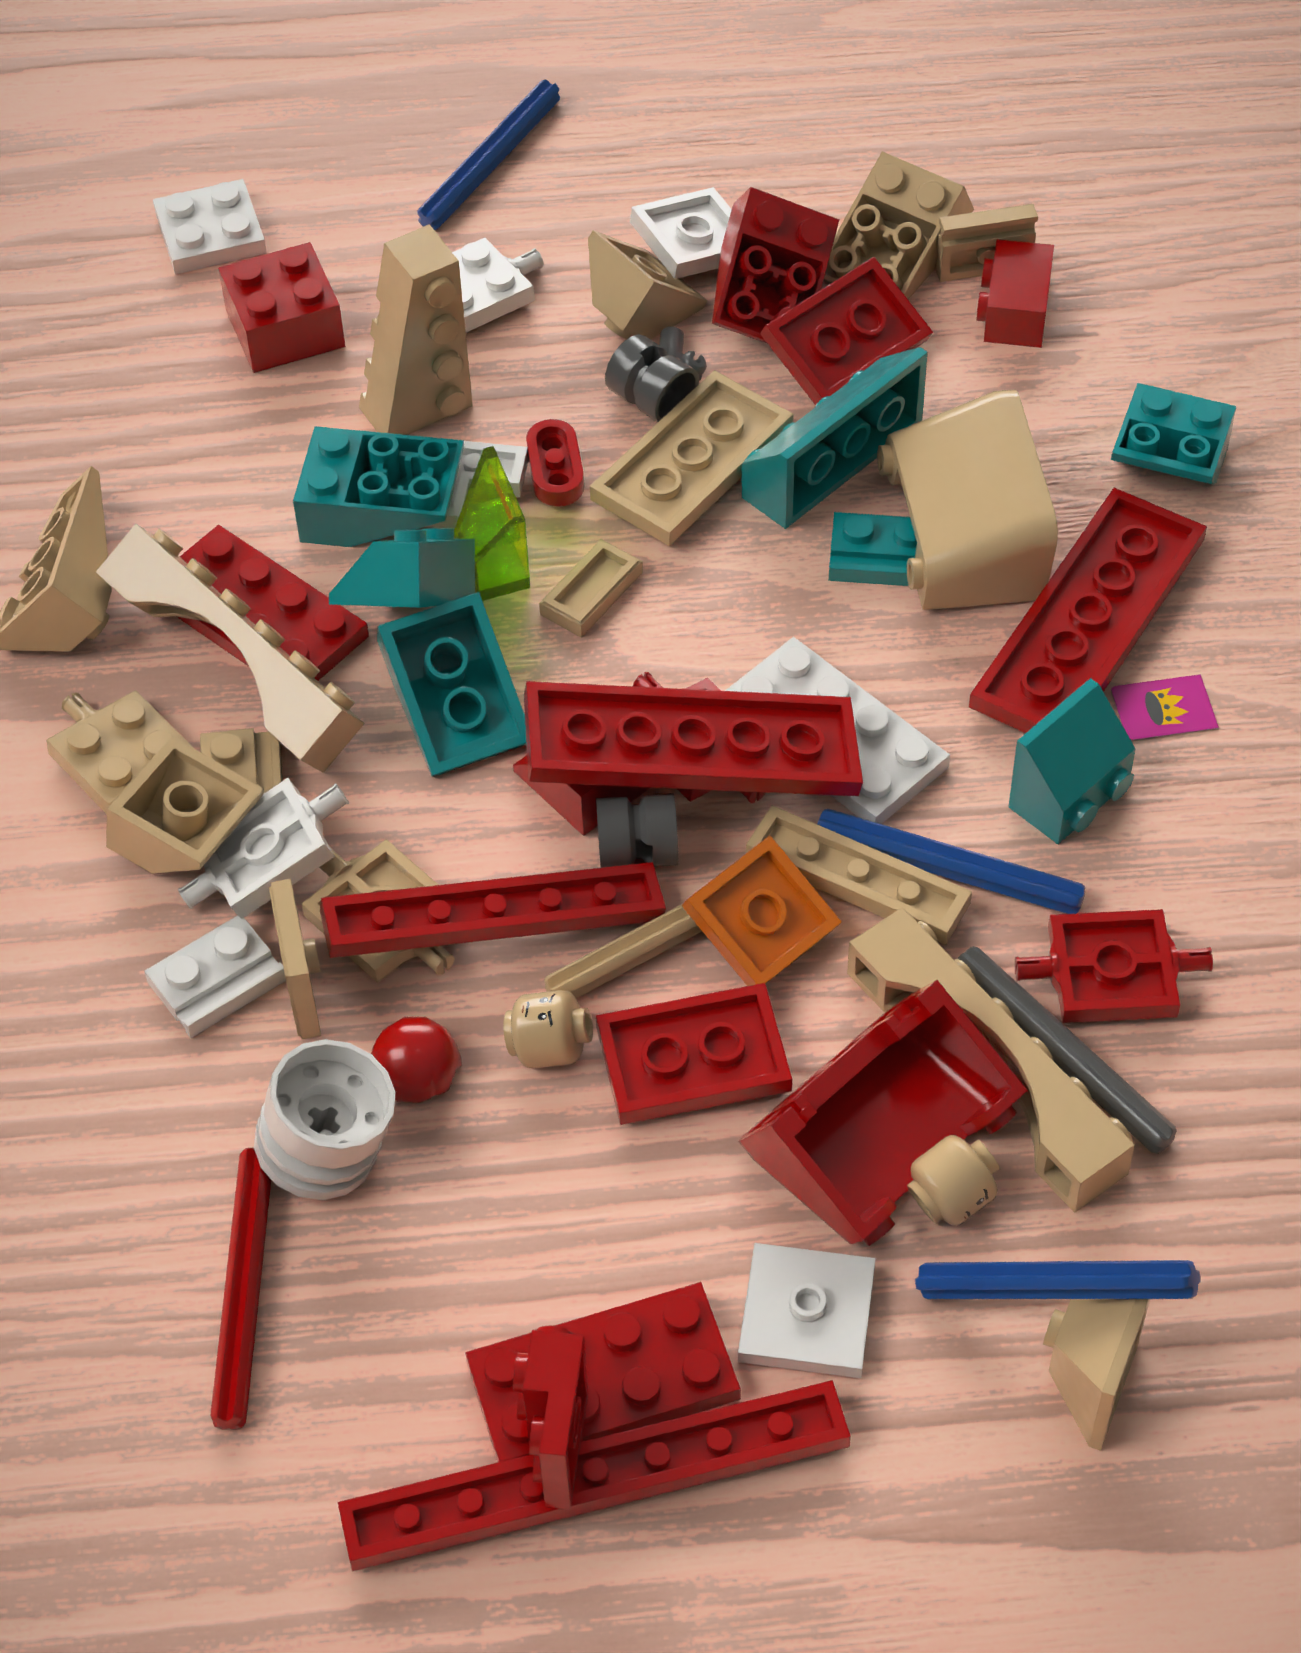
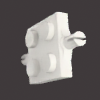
[452,238,544,332]
[178,778,349,919]

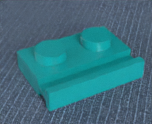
[828,512,917,586]

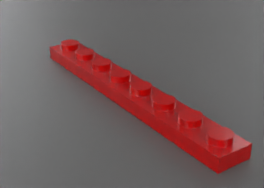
[337,1380,851,1572]

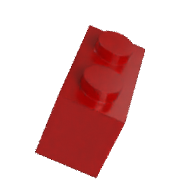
[976,239,1054,348]

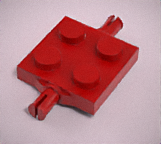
[1015,909,1213,1023]

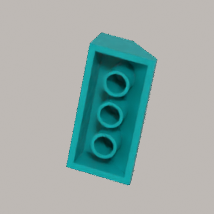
[742,347,928,529]

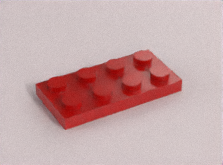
[176,524,369,681]
[465,1282,741,1462]

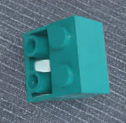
[1111,383,1236,484]

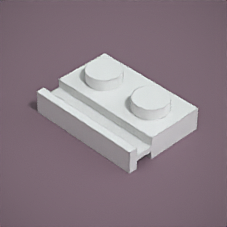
[144,915,286,1038]

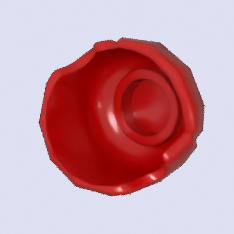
[371,1017,462,1103]

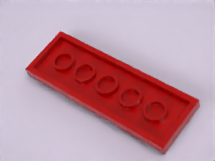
[969,487,1207,733]
[524,681,863,796]

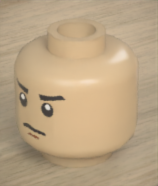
[503,990,593,1068]
[907,1135,1000,1226]

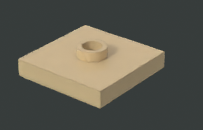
[269,879,321,1039]

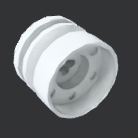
[254,1039,395,1200]

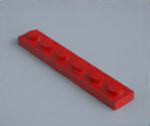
[320,862,666,958]

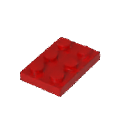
[760,257,933,406]
[596,983,793,1125]

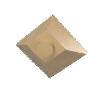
[588,230,708,339]
[106,736,264,874]
[1043,1299,1150,1451]

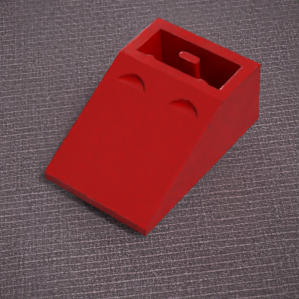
[712,187,840,343]

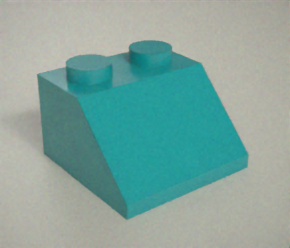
[329,528,475,608]
[1008,678,1136,844]

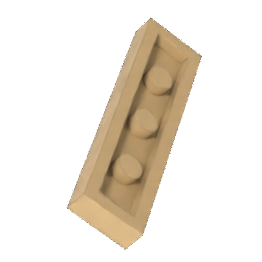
[746,805,972,945]

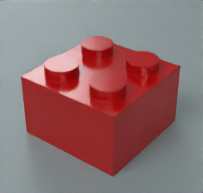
[218,242,346,373]

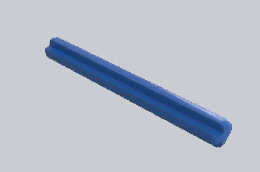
[417,79,560,230]
[817,809,1085,914]
[915,1260,1201,1299]

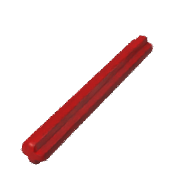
[210,1148,271,1430]

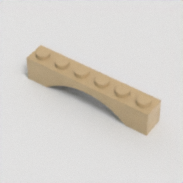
[96,524,365,773]
[847,907,1135,1213]

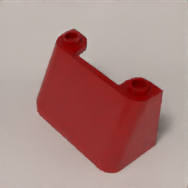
[738,980,1028,1246]

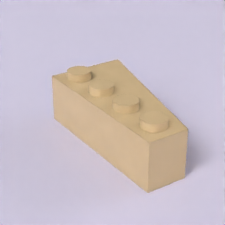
[359,224,473,435]

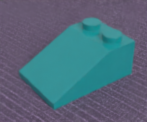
[377,592,527,777]

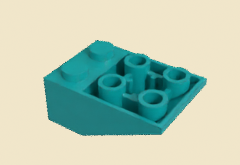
[293,426,464,547]

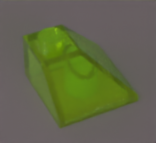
[454,446,531,601]

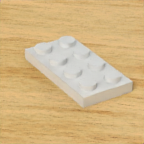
[725,636,950,824]

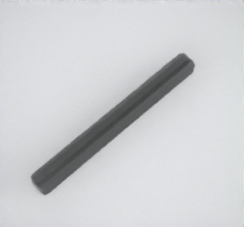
[958,946,1177,1154]

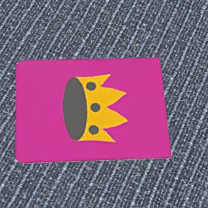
[1111,674,1219,740]

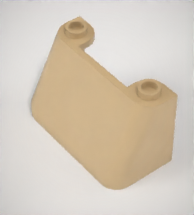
[877,390,1058,610]

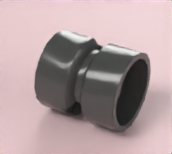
[605,334,699,422]
[596,793,679,868]

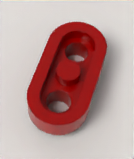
[526,419,584,507]

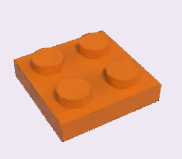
[682,835,842,986]

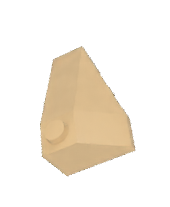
[0,466,112,652]

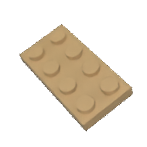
[590,370,793,546]

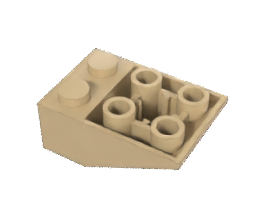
[823,151,974,300]

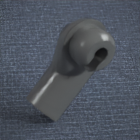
[659,327,707,381]

